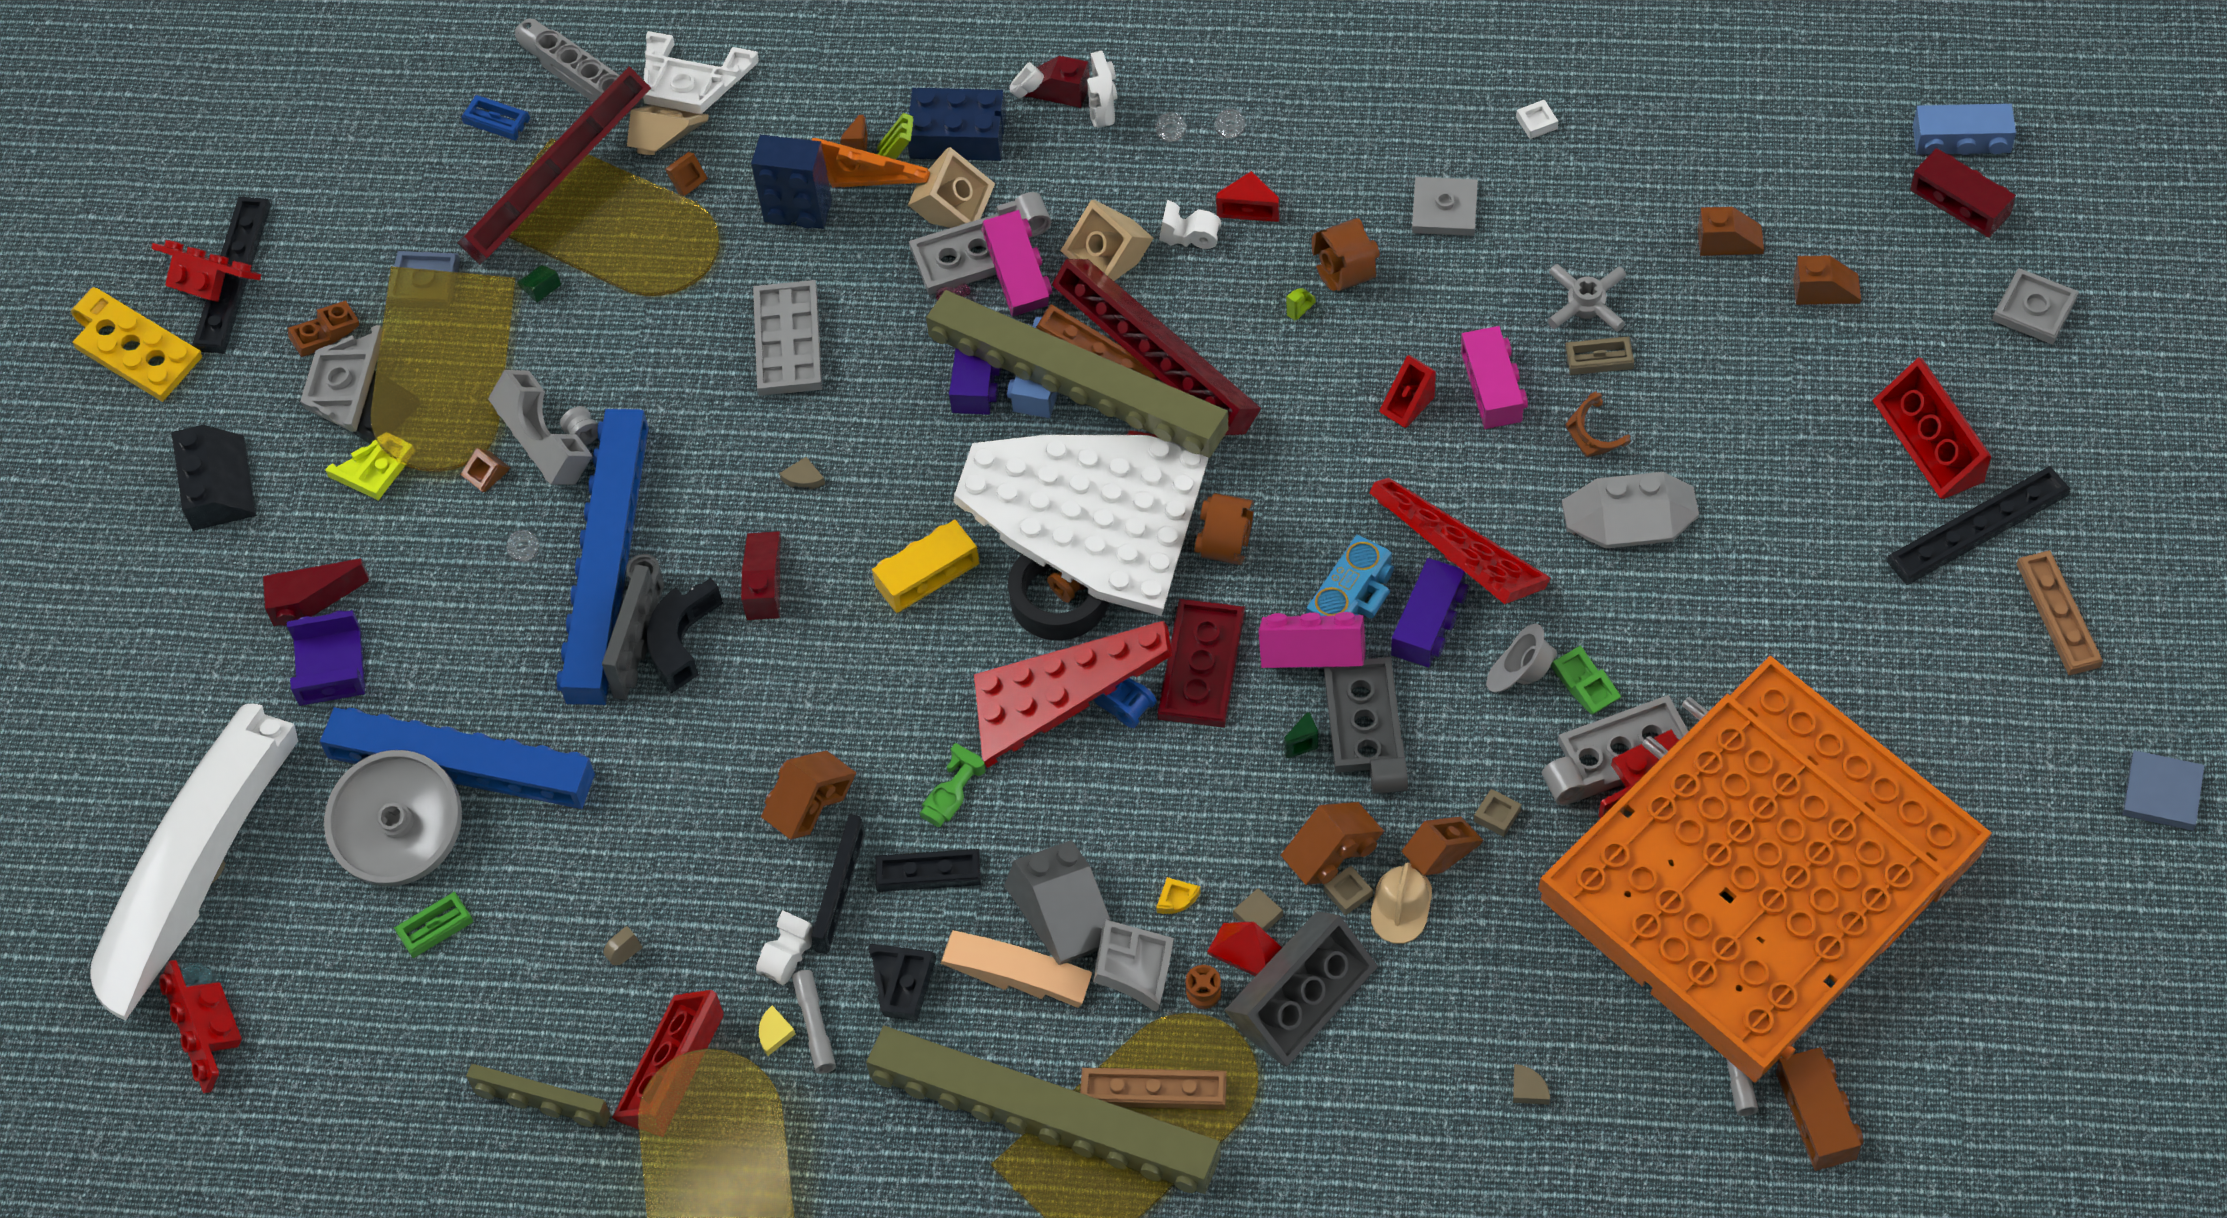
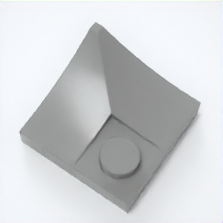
[1093,920,1174,1011]

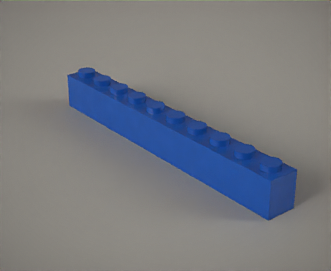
[557,409,649,705]

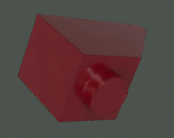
[1025,55,1090,108]

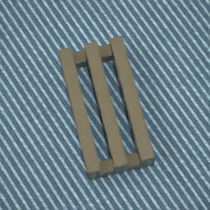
[1565,336,1634,375]

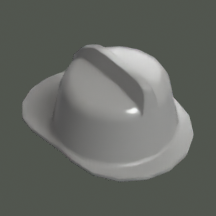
[1486,623,1557,693]

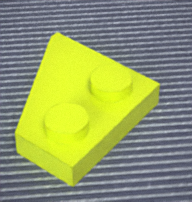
[325,434,415,501]

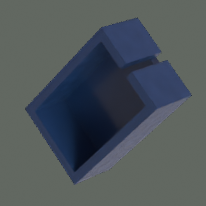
[908,87,1006,161]
[751,134,832,229]

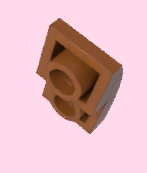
[288,300,359,357]

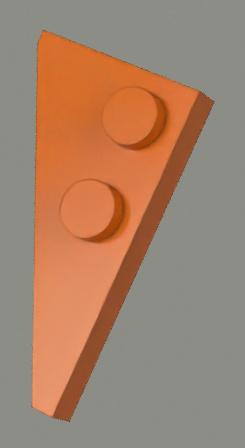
[811,138,930,188]

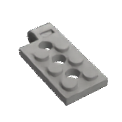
[909,192,1052,295]
[1542,695,1689,805]

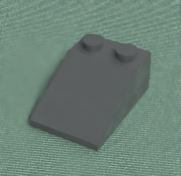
[1004,840,1111,965]

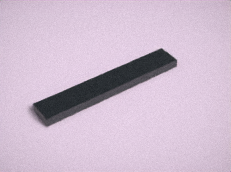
[192,197,271,354]
[1887,466,2071,585]

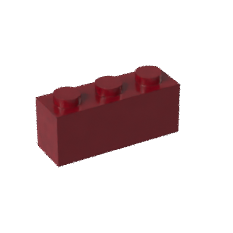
[1910,148,2016,238]

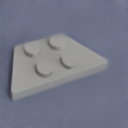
[300,325,385,432]

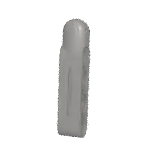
[515,18,619,102]

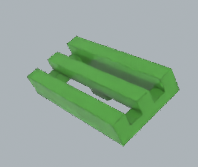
[394,891,473,958]

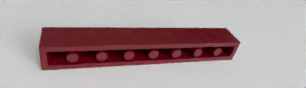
[1051,259,1261,435]

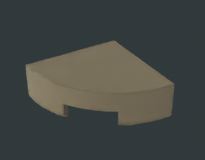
[779,457,825,489]
[1513,1064,1550,1105]

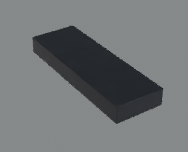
[875,849,981,892]

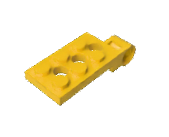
[71,287,202,402]

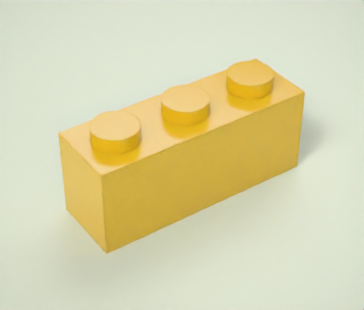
[872,520,980,614]

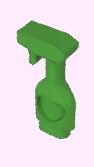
[919,743,986,827]

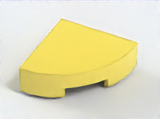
[759,1005,796,1056]

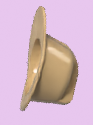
[1371,862,1432,944]

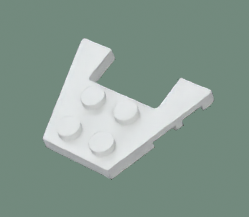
[643,31,759,114]

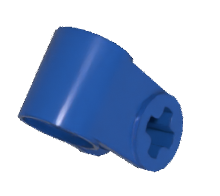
[1093,678,1157,728]

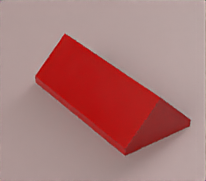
[1872,357,1991,499]
[612,990,724,1138]

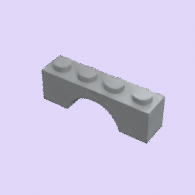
[488,370,592,485]

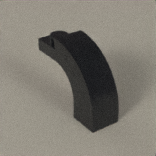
[647,578,723,694]

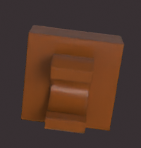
[665,152,708,196]

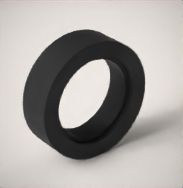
[1008,554,1109,640]

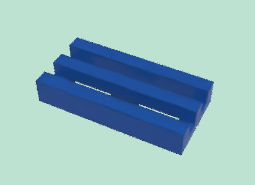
[461,95,530,141]

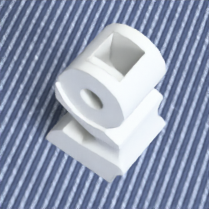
[1159,200,1221,249]
[756,910,813,985]

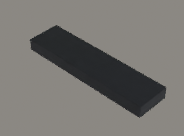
[811,814,865,954]

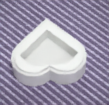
[1010,62,1044,99]

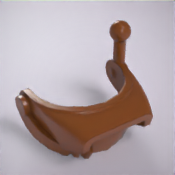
[1565,391,1631,457]

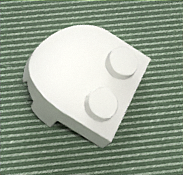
[1087,51,1117,128]

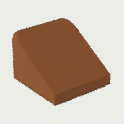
[840,115,868,152]
[460,448,510,492]

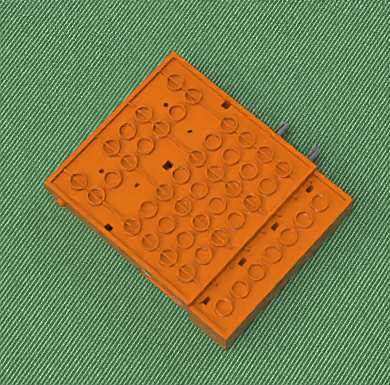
[1538,656,1992,1083]

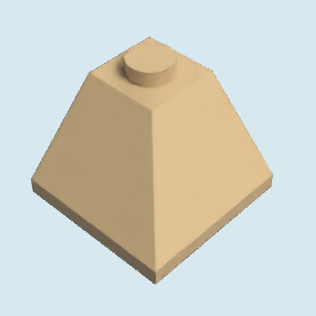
[627,105,709,155]
[908,147,995,228]
[1060,200,1154,281]

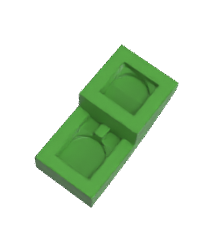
[1550,645,1621,715]

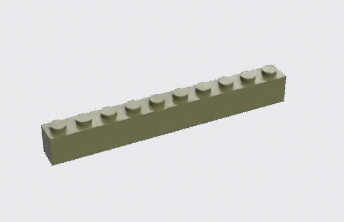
[926,290,1228,458]
[866,1025,1221,1194]

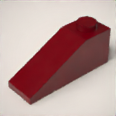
[741,531,781,620]
[263,558,369,626]

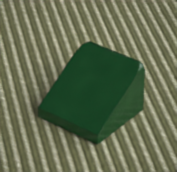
[517,265,561,303]
[1284,712,1318,759]

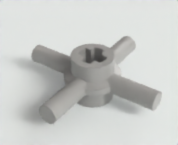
[1548,264,1626,332]

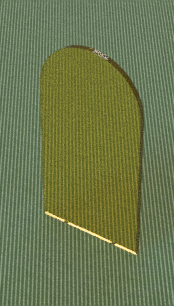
[508,138,719,296]
[371,266,516,472]
[991,1013,1258,1218]
[638,1049,794,1218]

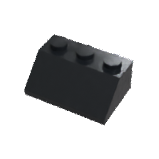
[171,425,257,531]

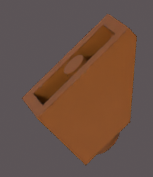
[1697,206,1764,256]
[1793,255,1861,305]
[1401,816,1484,876]

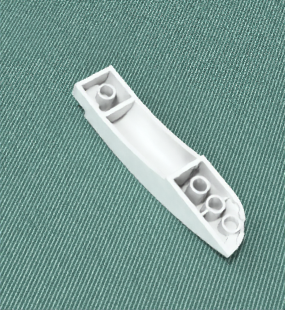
[90,704,298,1020]

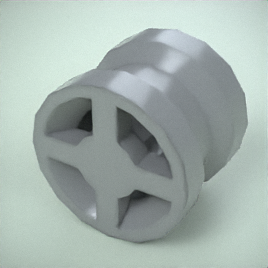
[560,406,598,446]

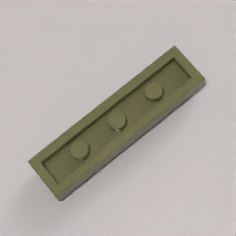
[466,1063,611,1127]

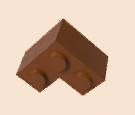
[761,750,856,840]
[1280,802,1384,885]

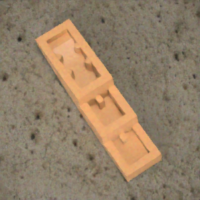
[940,930,1092,1008]

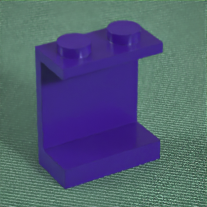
[287,610,365,706]

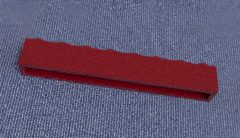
[457,66,651,265]

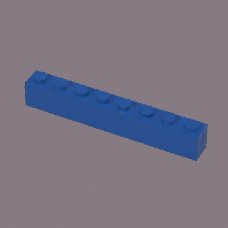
[320,707,595,809]

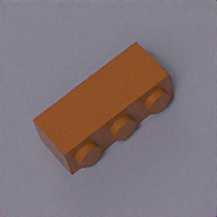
[1776,1047,1864,1171]

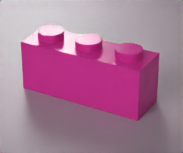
[982,210,1053,317]
[1461,326,1528,429]
[1258,612,1366,668]

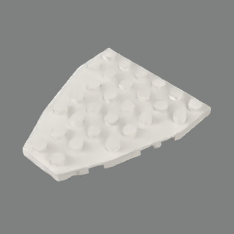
[954,435,1209,616]

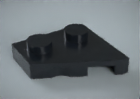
[869,944,936,1021]

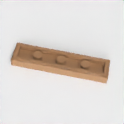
[2016,550,2103,676]
[1080,1068,1227,1110]

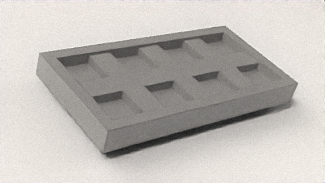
[753,280,822,396]

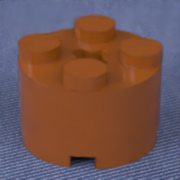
[1312,218,1380,292]
[1194,493,1254,565]

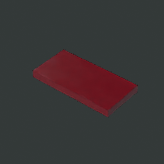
[1157,599,1245,728]

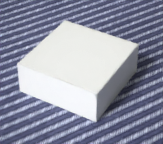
[1516,100,1558,139]

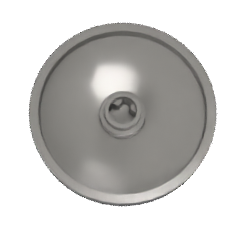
[324,750,462,886]

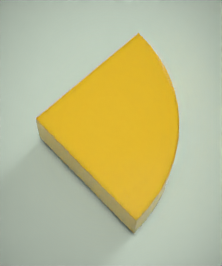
[1156,877,1201,914]

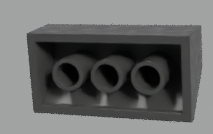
[1225,911,1378,1067]

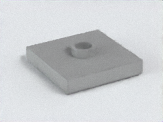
[1412,177,1478,236]
[1992,268,2079,345]

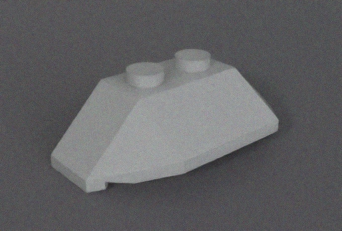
[1562,472,1699,548]

